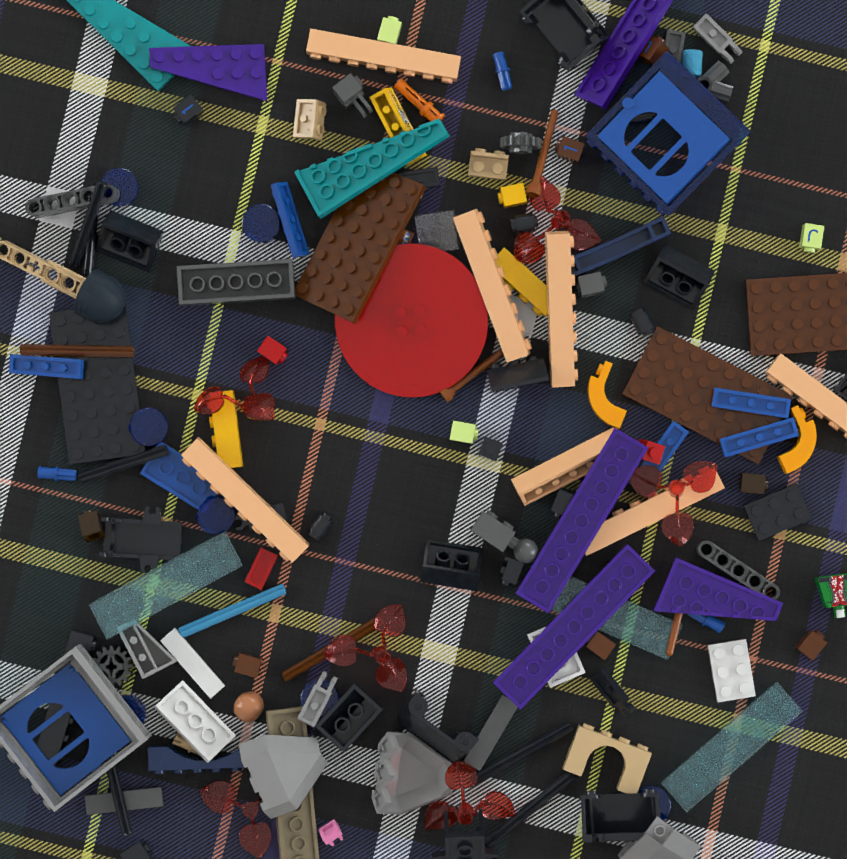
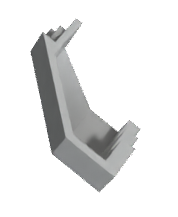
[371,732,456,815]
[239,734,328,819]
[618,816,701,859]

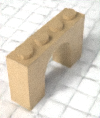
[562,723,652,794]

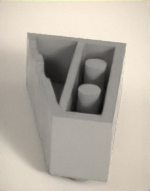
[116,618,177,679]

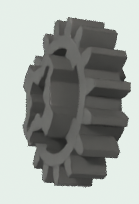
[500,132,542,154]
[93,645,134,687]

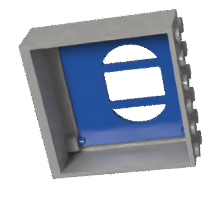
[0,644,152,812]

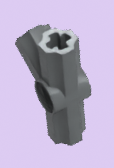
[683,60,733,105]

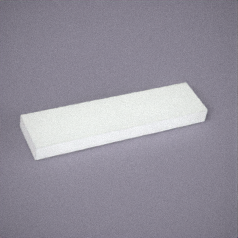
[160,628,225,699]

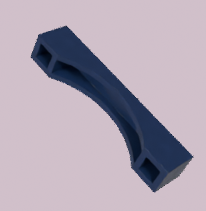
[571,216,672,278]
[148,745,247,774]

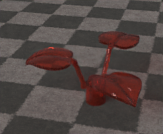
[514,176,601,263]
[194,357,275,421]
[629,461,718,546]
[324,604,407,692]
[424,762,515,830]
[200,781,271,858]

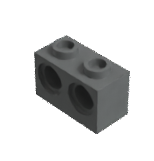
[575,272,607,299]

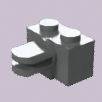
[332,73,373,118]

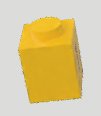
[497,183,527,208]

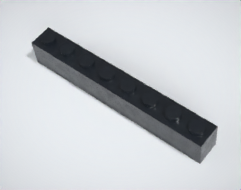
[27,629,98,784]

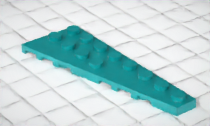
[66,0,190,92]
[294,119,450,219]

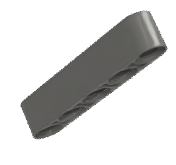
[25,184,120,218]
[696,541,780,600]

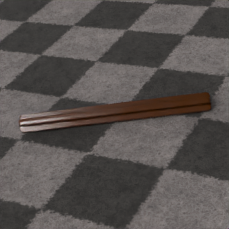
[20,344,135,357]
[282,616,384,681]

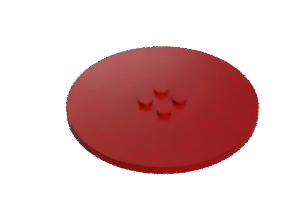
[335,244,488,397]

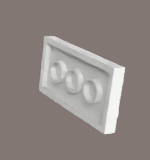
[154,680,236,763]

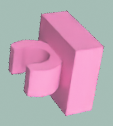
[318,819,343,846]

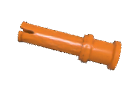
[394,78,445,122]

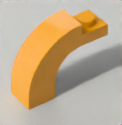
[587,361,627,429]
[777,405,817,474]

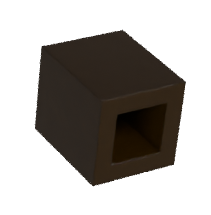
[738,473,768,494]
[78,510,105,543]

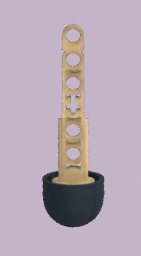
[0,237,126,323]

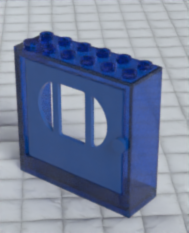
[585,51,751,216]

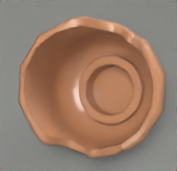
[234,691,264,723]

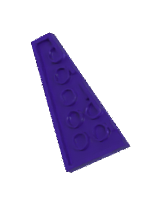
[149,44,267,102]
[653,558,783,621]

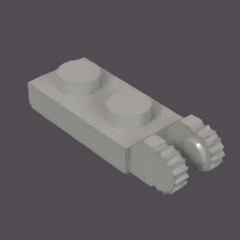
[692,14,742,64]
[297,671,338,727]

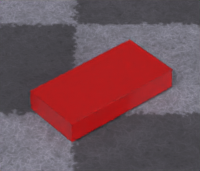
[244,547,278,590]

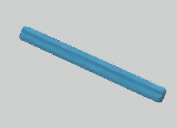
[178,584,286,638]

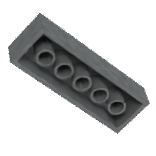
[177,259,296,306]

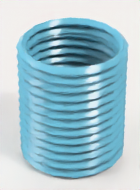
[681,49,703,78]

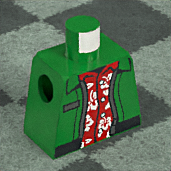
[815,573,847,618]

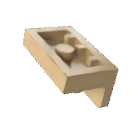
[293,99,326,141]
[468,148,509,181]

